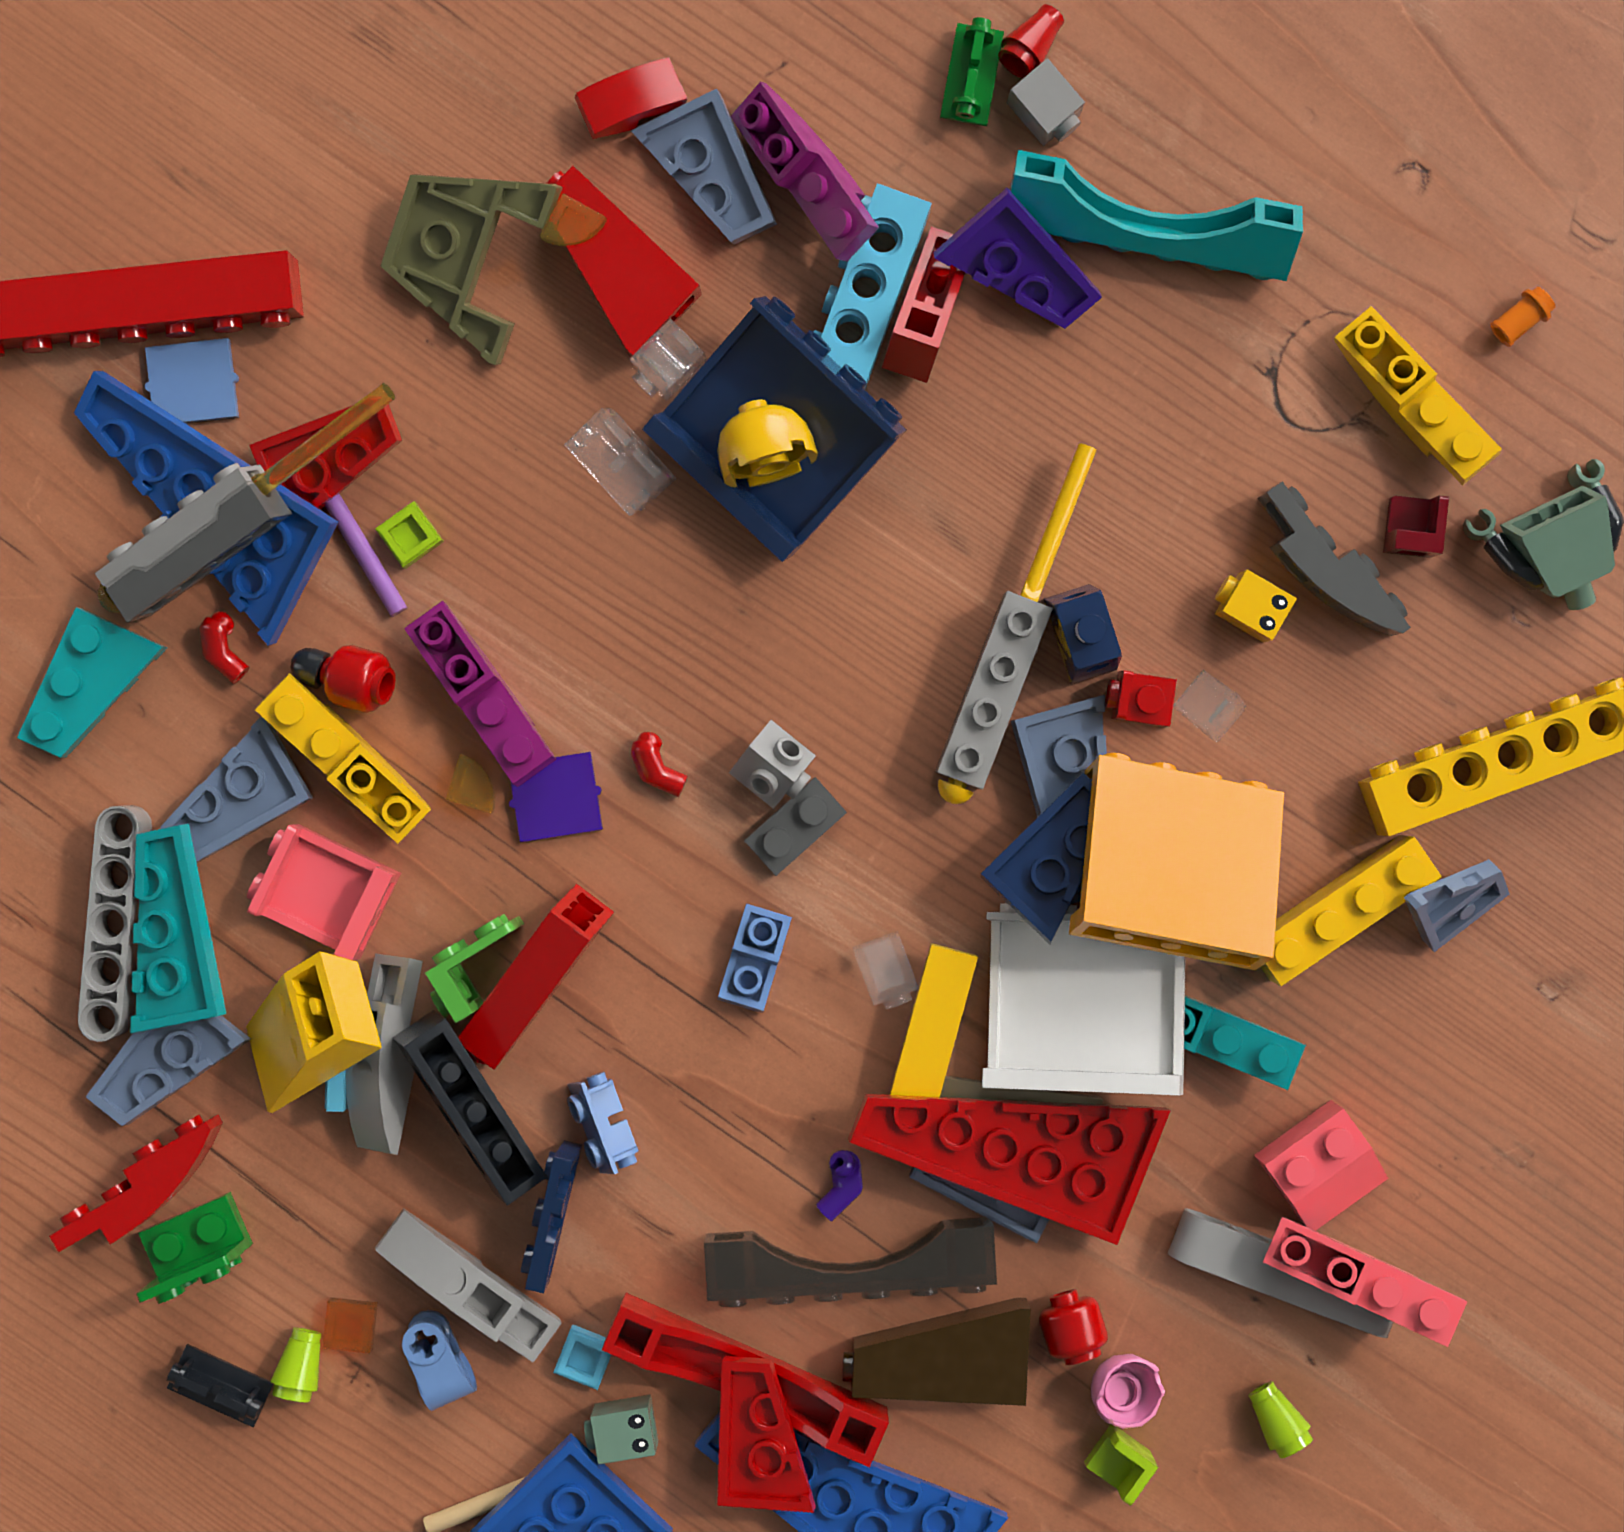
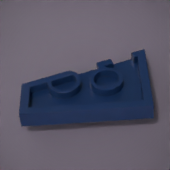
[980,773,1092,945]
[520,1140,582,1294]

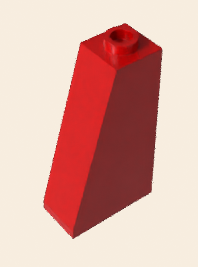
[547,165,702,363]
[458,884,614,1070]

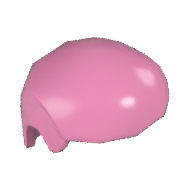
[1091,1354,1165,1429]

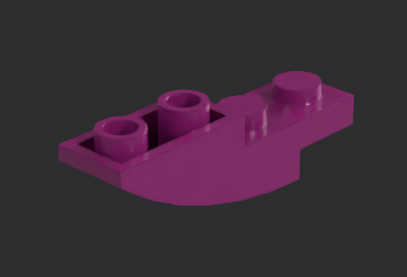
[731,81,879,262]
[404,601,556,787]

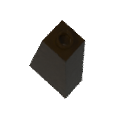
[842,1298,1031,1406]

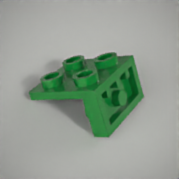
[136,1192,253,1304]

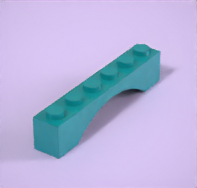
[1009,150,1303,281]

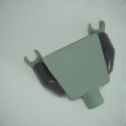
[1463,459,1624,610]

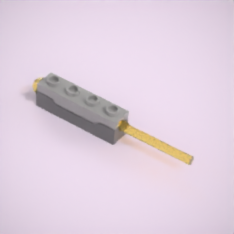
[95,383,395,622]

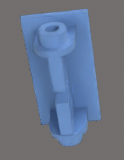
[567,1072,639,1174]

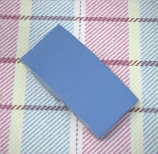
[717,904,792,1013]

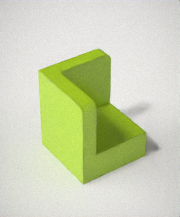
[1084,1424,1158,1506]

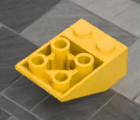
[246,951,382,1113]

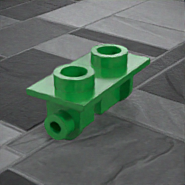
[940,17,1004,127]

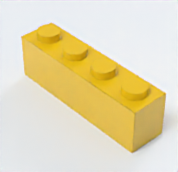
[1261,835,1442,986]

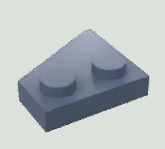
[1404,859,1510,952]

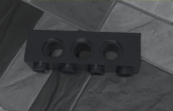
[393,1010,547,1206]

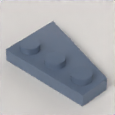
[631,89,777,245]
[160,716,313,863]

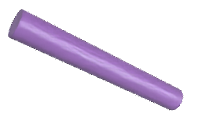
[325,494,408,617]

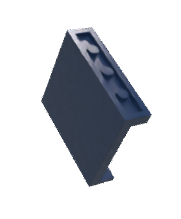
[642,296,907,562]

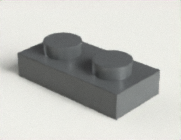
[744,777,847,876]

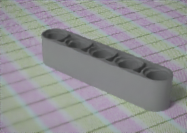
[78,805,152,1042]
[1168,1208,1393,1338]

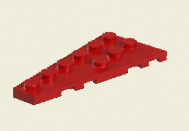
[848,1094,1171,1245]

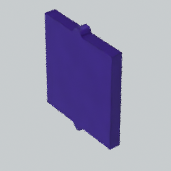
[509,752,603,842]

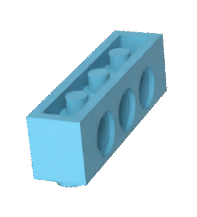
[814,183,932,390]

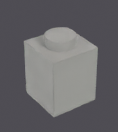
[1007,58,1085,146]

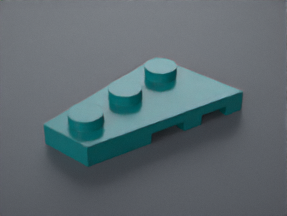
[17,607,168,758]

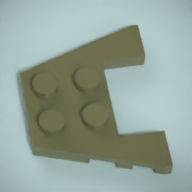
[380,174,563,365]

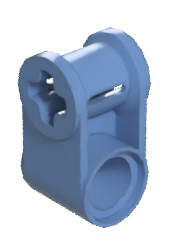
[402,1310,477,1411]

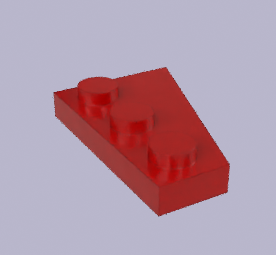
[249,395,402,509]
[717,1356,816,1513]

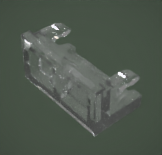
[564,408,677,516]

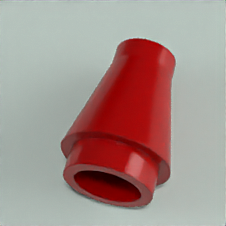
[998,4,1064,78]

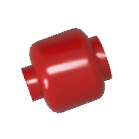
[320,645,396,713]
[1039,1289,1108,1365]

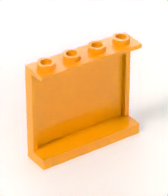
[1069,753,1284,970]

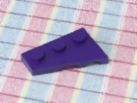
[933,188,1102,329]

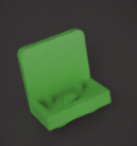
[425,914,524,1023]

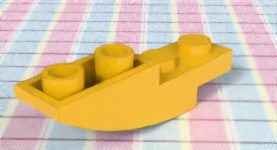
[1334,306,1502,486]
[255,673,431,844]

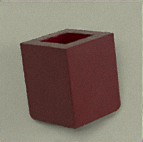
[1383,495,1449,558]

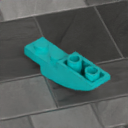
[1184,995,1306,1090]

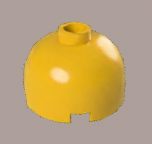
[717,399,818,487]

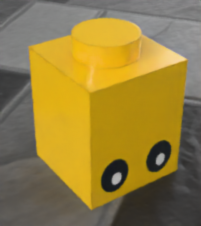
[1215,569,1297,643]

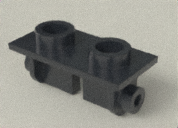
[166,1344,274,1428]

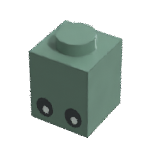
[584,1394,658,1465]

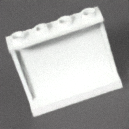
[982,903,1185,1095]

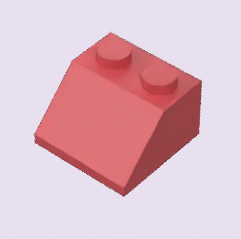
[1254,1100,1388,1231]

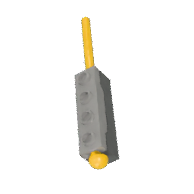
[934,443,1097,804]

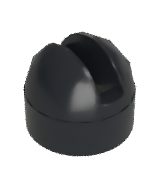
[290,648,331,689]

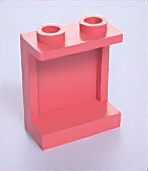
[247,824,401,961]

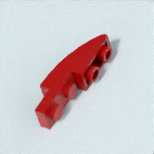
[49,1114,223,1253]

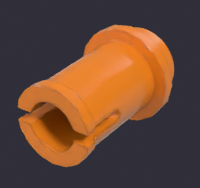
[1490,286,1556,347]

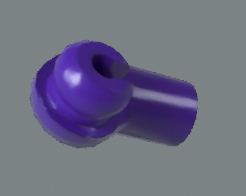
[816,1150,863,1221]

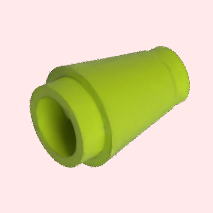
[270,1327,322,1403]
[1248,1381,1313,1459]

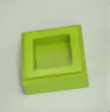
[375,501,444,569]

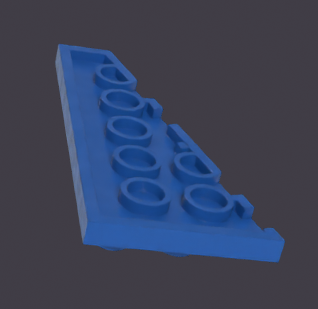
[695,1411,1008,1532]

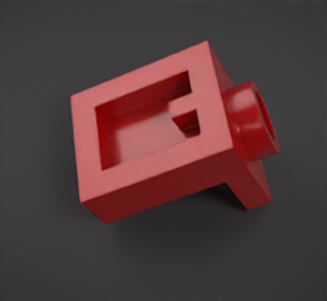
[1105,670,1177,727]

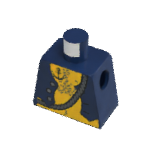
[1044,584,1122,685]

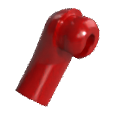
[199,611,250,684]
[630,732,688,798]

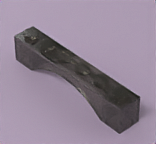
[704,1217,997,1307]

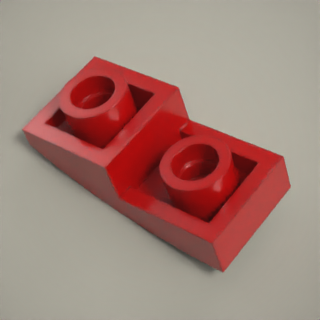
[575,57,687,139]

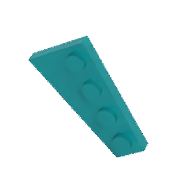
[130,824,227,1033]

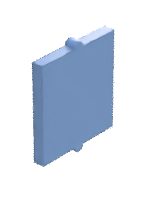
[145,338,239,424]

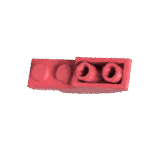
[1263,1217,1467,1347]

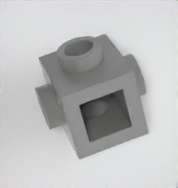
[729,720,816,809]

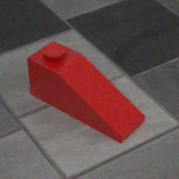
[882,226,966,383]

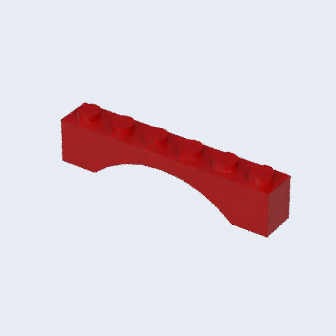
[602,1292,889,1468]

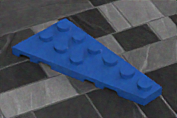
[74,371,338,646]
[470,1433,673,1532]

